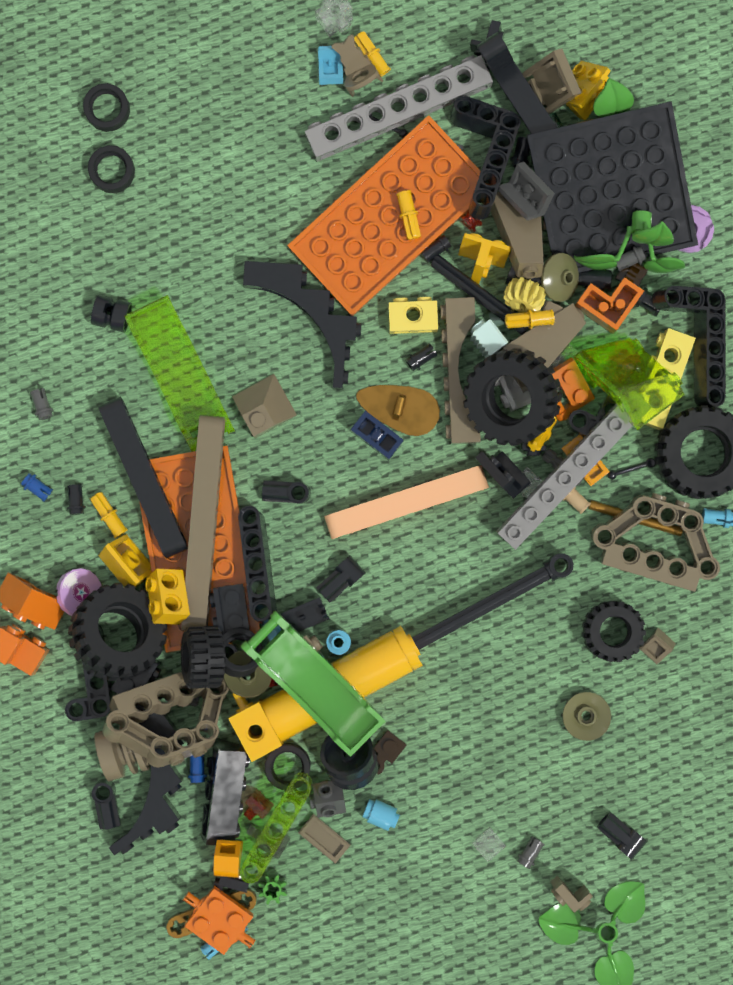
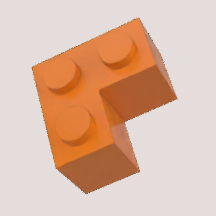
[575,277,644,334]
[0,572,64,630]
[0,624,49,676]

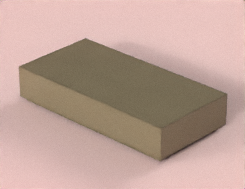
[298,813,351,864]

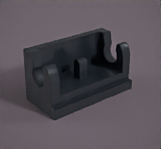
[280,597,329,632]

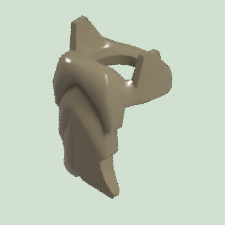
[332,34,383,97]

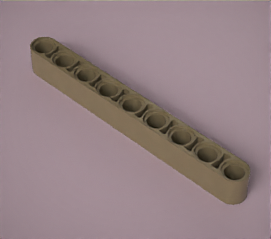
[181,415,225,631]

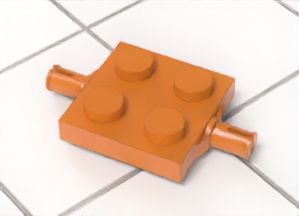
[183,885,256,955]

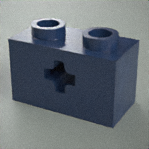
[351,411,404,461]

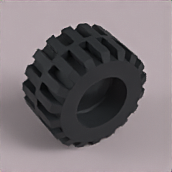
[582,601,646,662]
[181,626,226,689]

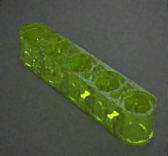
[240,773,312,883]

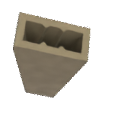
[491,192,544,279]
[498,303,586,393]

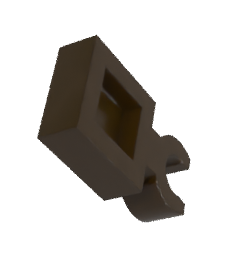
[374,730,407,775]

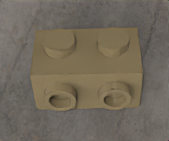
[550,875,593,913]

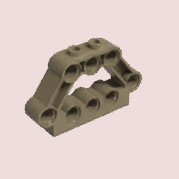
[591,493,720,592]
[103,672,229,768]

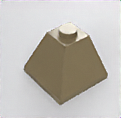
[232,374,297,439]

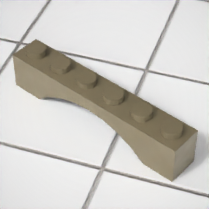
[440,297,481,444]

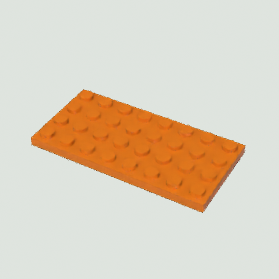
[287,115,491,316]
[139,446,261,653]

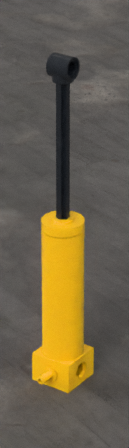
[228,553,574,762]

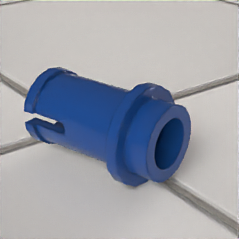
[21,473,53,502]
[188,755,207,783]

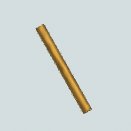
[588,500,683,536]

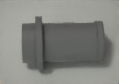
[617,246,646,272]
[30,388,54,420]
[517,836,545,869]

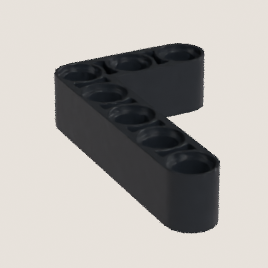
[477,32,557,133]
[450,96,521,220]
[652,286,726,408]

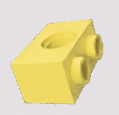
[388,297,438,334]

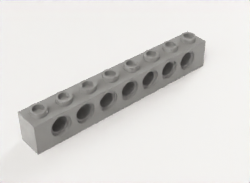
[305,55,493,162]
[497,389,651,550]

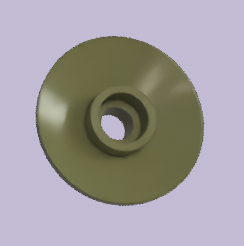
[541,253,579,302]
[224,650,271,698]
[563,692,611,741]

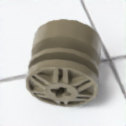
[94,725,150,782]

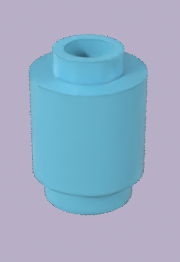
[326,629,351,655]
[362,799,400,831]

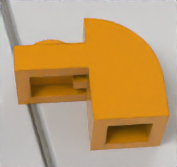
[214,840,243,878]

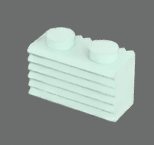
[470,319,508,358]

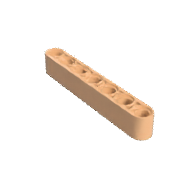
[324,465,489,539]

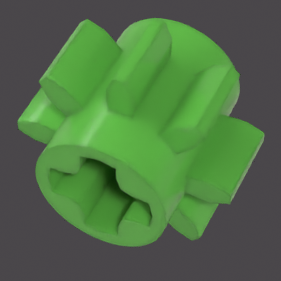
[258,873,288,904]

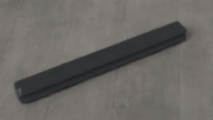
[431,255,528,334]

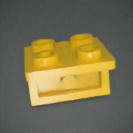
[566,61,611,120]
[458,233,511,284]

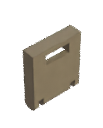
[522,48,581,114]

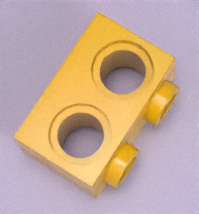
[145,569,190,624]

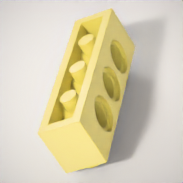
[636,328,696,430]

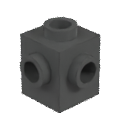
[309,780,346,818]

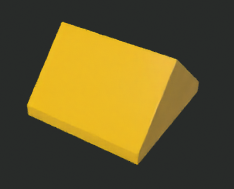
[98,534,152,588]

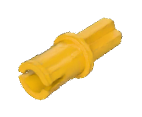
[354,31,391,77]
[396,190,421,240]
[505,309,555,329]
[527,416,557,452]
[91,492,128,538]

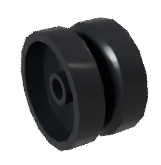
[320,735,379,790]

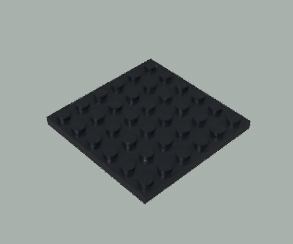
[527,101,698,273]

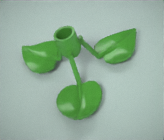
[593,78,634,117]
[574,211,685,273]
[538,881,645,985]

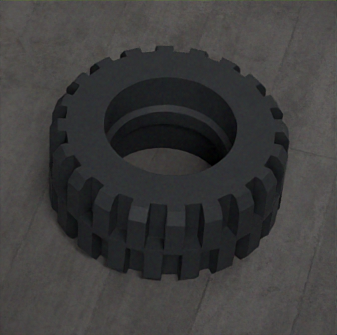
[463,348,562,446]
[654,405,733,499]
[68,583,167,681]

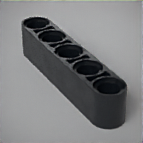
[238,506,277,625]

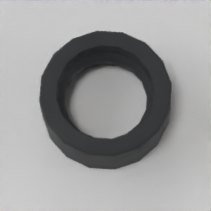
[83,83,130,132]
[88,145,135,194]
[222,628,263,678]
[265,743,311,790]

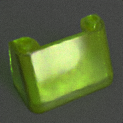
[573,337,685,430]

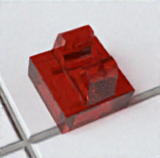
[243,788,274,821]

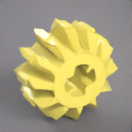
[504,277,546,313]

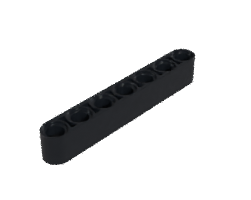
[98,396,188,559]

